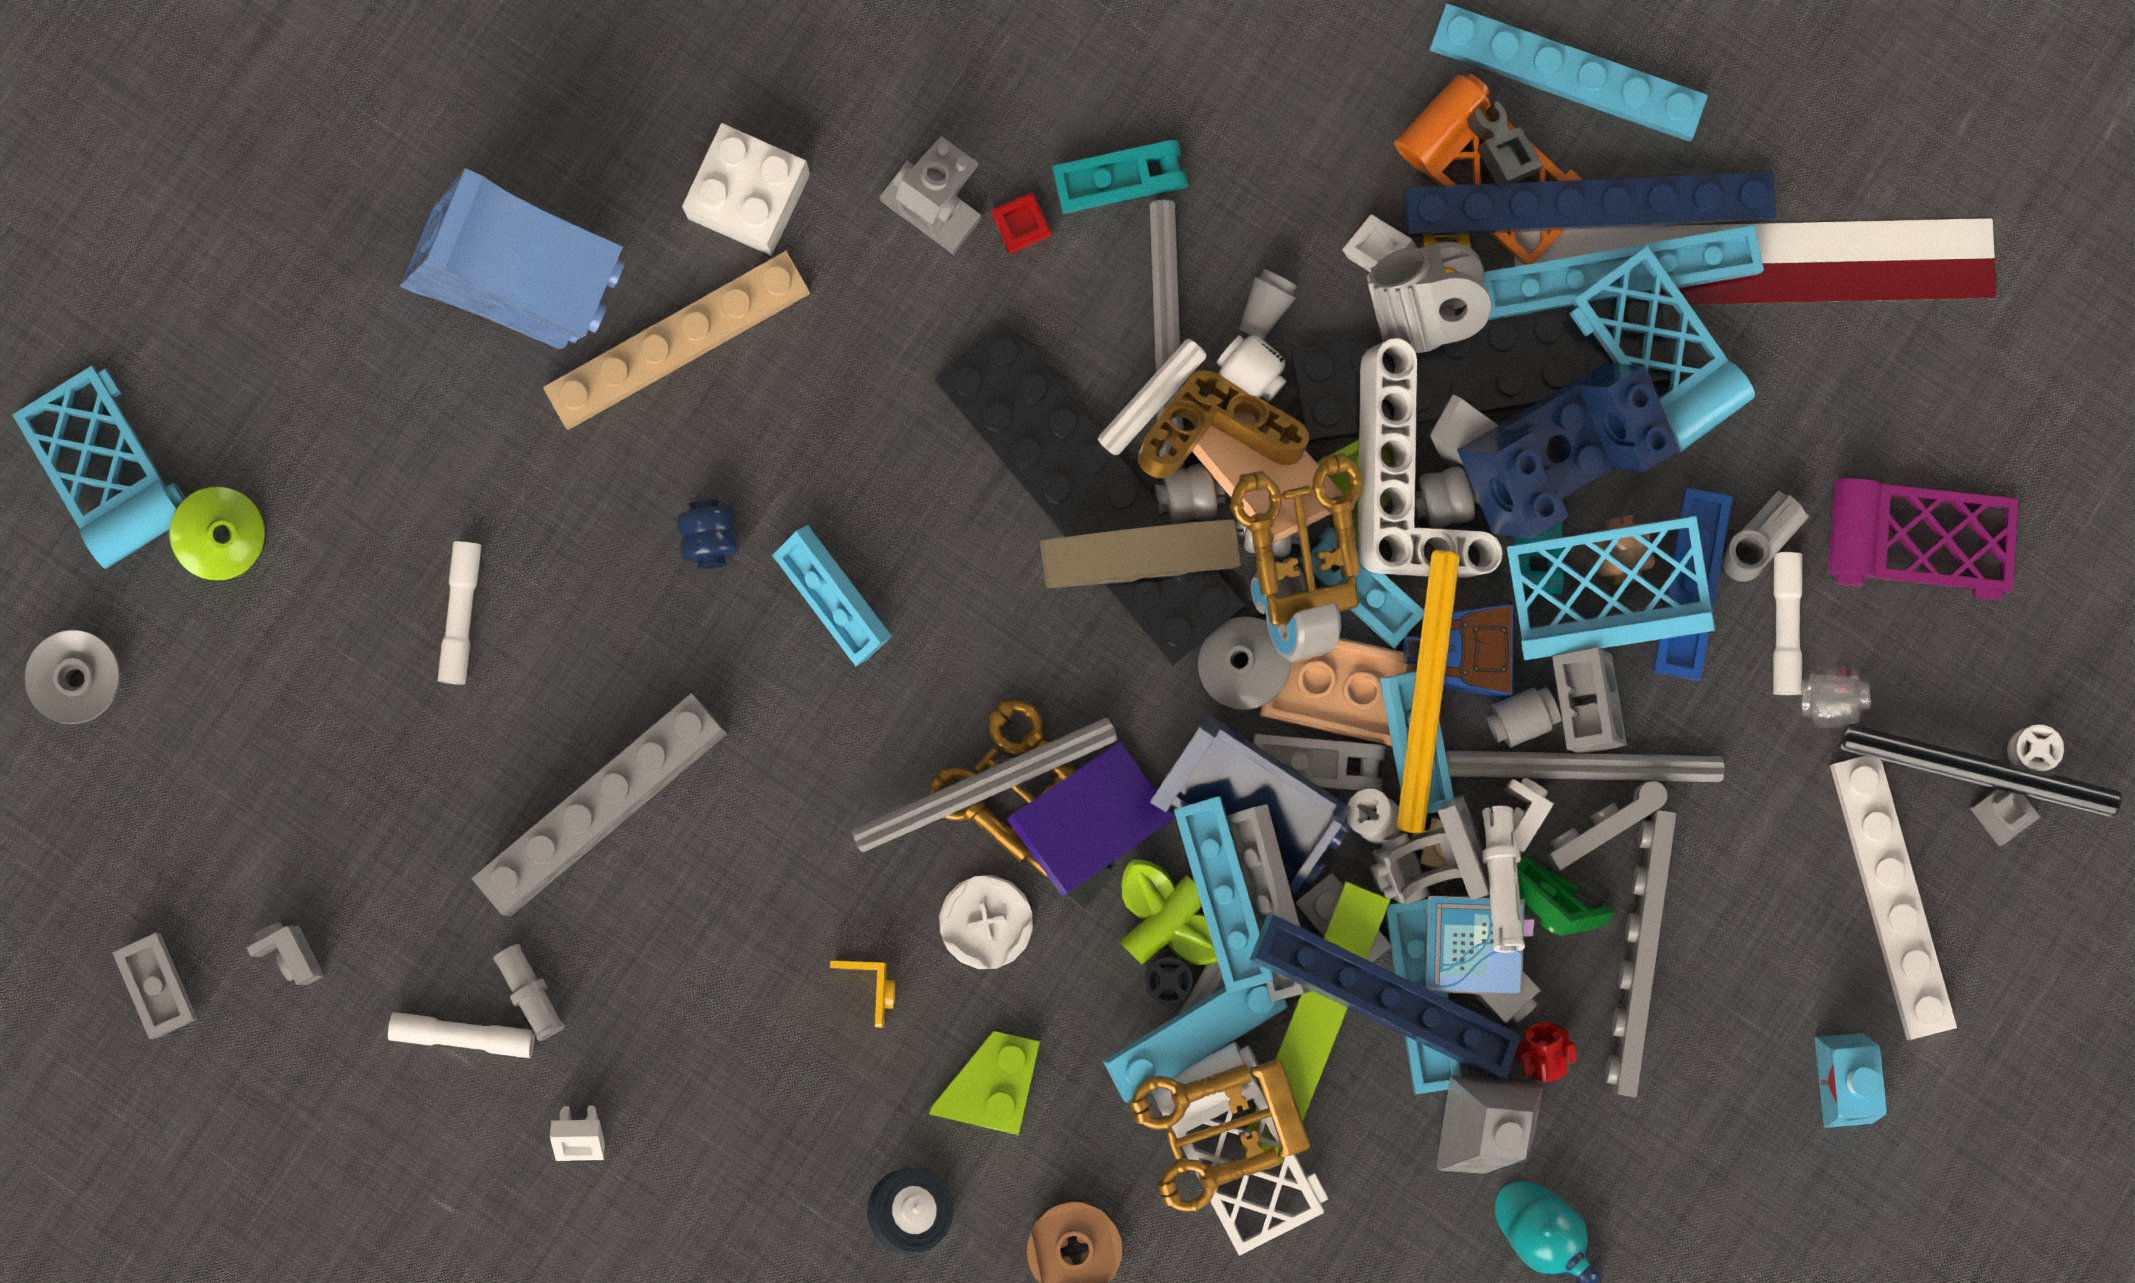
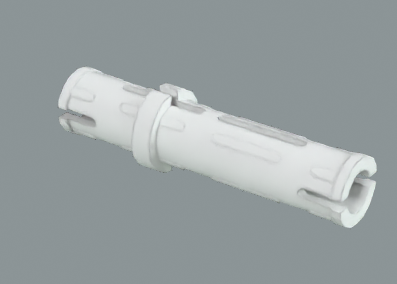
[1482,806,1525,953]

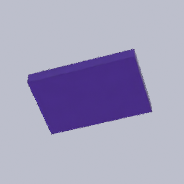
[1007,742,1175,897]

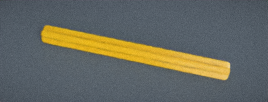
[1397,550,1460,833]

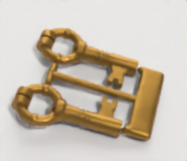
[1230,453,1363,626]
[928,700,1079,877]
[1128,1059,1310,1212]

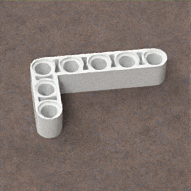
[1357,338,1503,578]

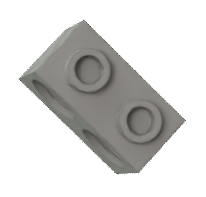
[1552,647,1627,753]

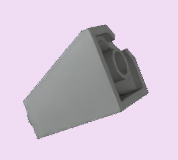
[1436,1075,1543,1174]

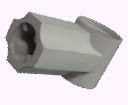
[1722,490,1809,582]

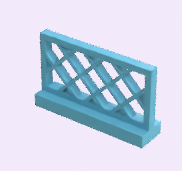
[1507,515,1715,660]

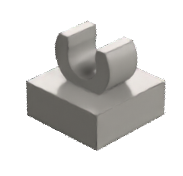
[1970,788,2040,846]

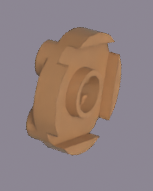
[1027,1201,1122,1283]

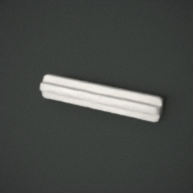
[1098,339,1206,455]

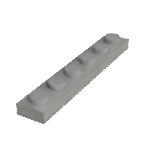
[1605,810,1676,1097]

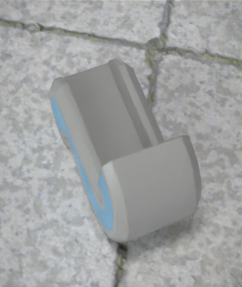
[1251,565,1341,663]

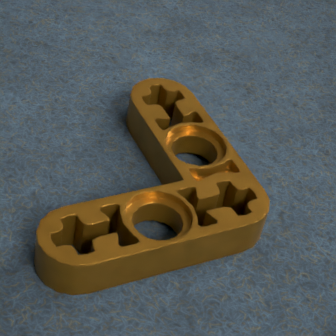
[1138,370,1309,478]

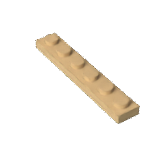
[543,251,810,430]

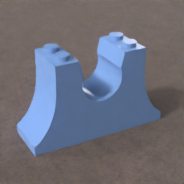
[400,168,625,350]

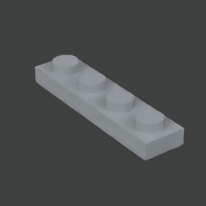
[1227,804,1312,1002]

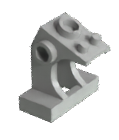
[879,136,982,255]
[1370,796,1490,904]

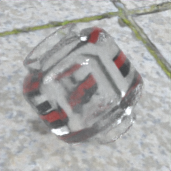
[1801,666,1871,728]

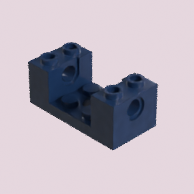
[1457,363,1680,539]

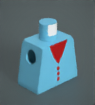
[1814,1033,1887,1128]

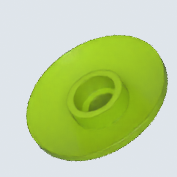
[169,487,265,580]

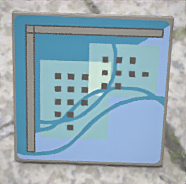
[1425,896,1525,995]

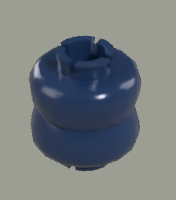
[677,499,739,569]

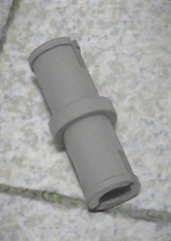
[493,944,565,1041]

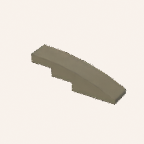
[1040,519,1241,588]

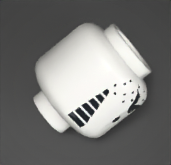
[1216,335,1286,402]

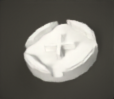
[939,875,1033,969]

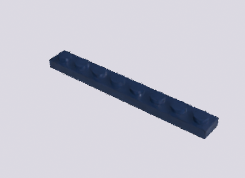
[1403,172,1776,237]

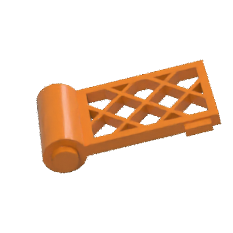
[1394,74,1583,265]

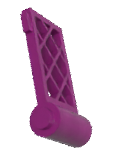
[1827,478,2019,601]

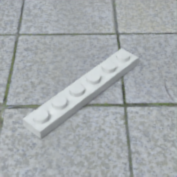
[1830,756,1957,1040]

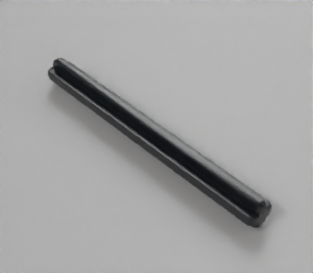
[1840,724,2122,817]

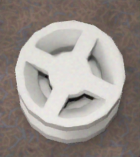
[2007,725,2064,772]
[1346,789,1400,844]

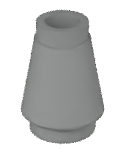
[1238,269,1297,340]

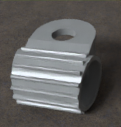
[1366,242,1491,353]

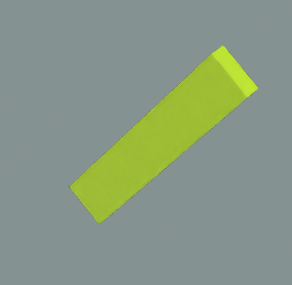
[1241,881,1391,1164]

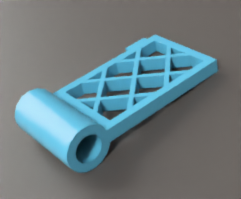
[1569,246,1755,453]
[12,366,185,569]

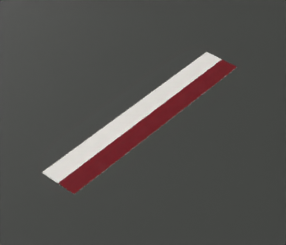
[1515,218,1997,305]

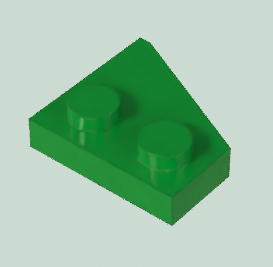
[1517,856,1616,936]

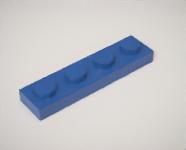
[1652,487,1733,681]

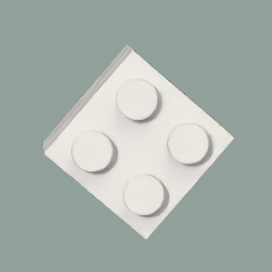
[682,123,810,256]

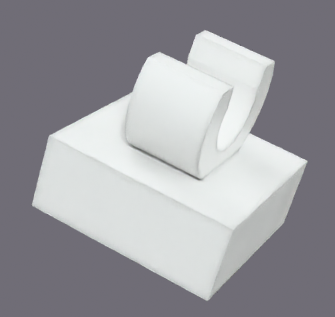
[550,1106,605,1161]

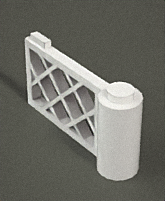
[1152,1042,1328,1256]

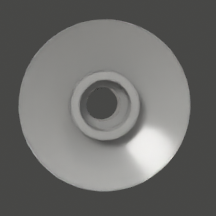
[1198,617,1291,710]
[25,630,120,724]

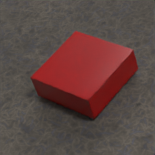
[990,192,1052,255]

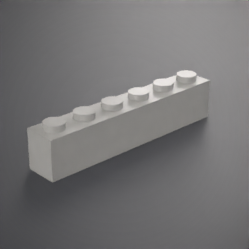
[471,693,727,917]

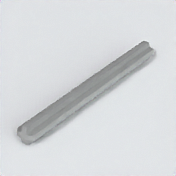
[1150,199,1185,468]
[852,718,1117,852]
[1445,751,1725,782]

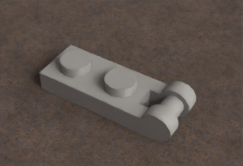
[1253,734,1385,792]
[1544,781,1667,872]

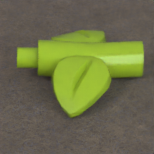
[1119,859,1218,965]

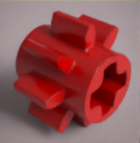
[1516,1022,1577,1082]

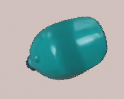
[1495,1181,1603,1283]

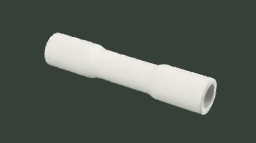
[437,541,481,684]
[1773,552,1802,695]
[388,1012,535,1058]

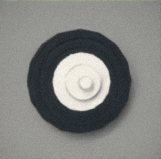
[867,1168,953,1254]

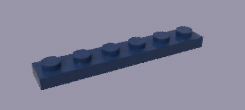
[1250,914,1522,1081]

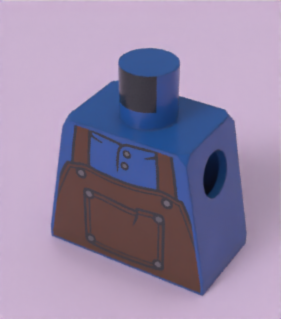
[1403,605,1513,699]

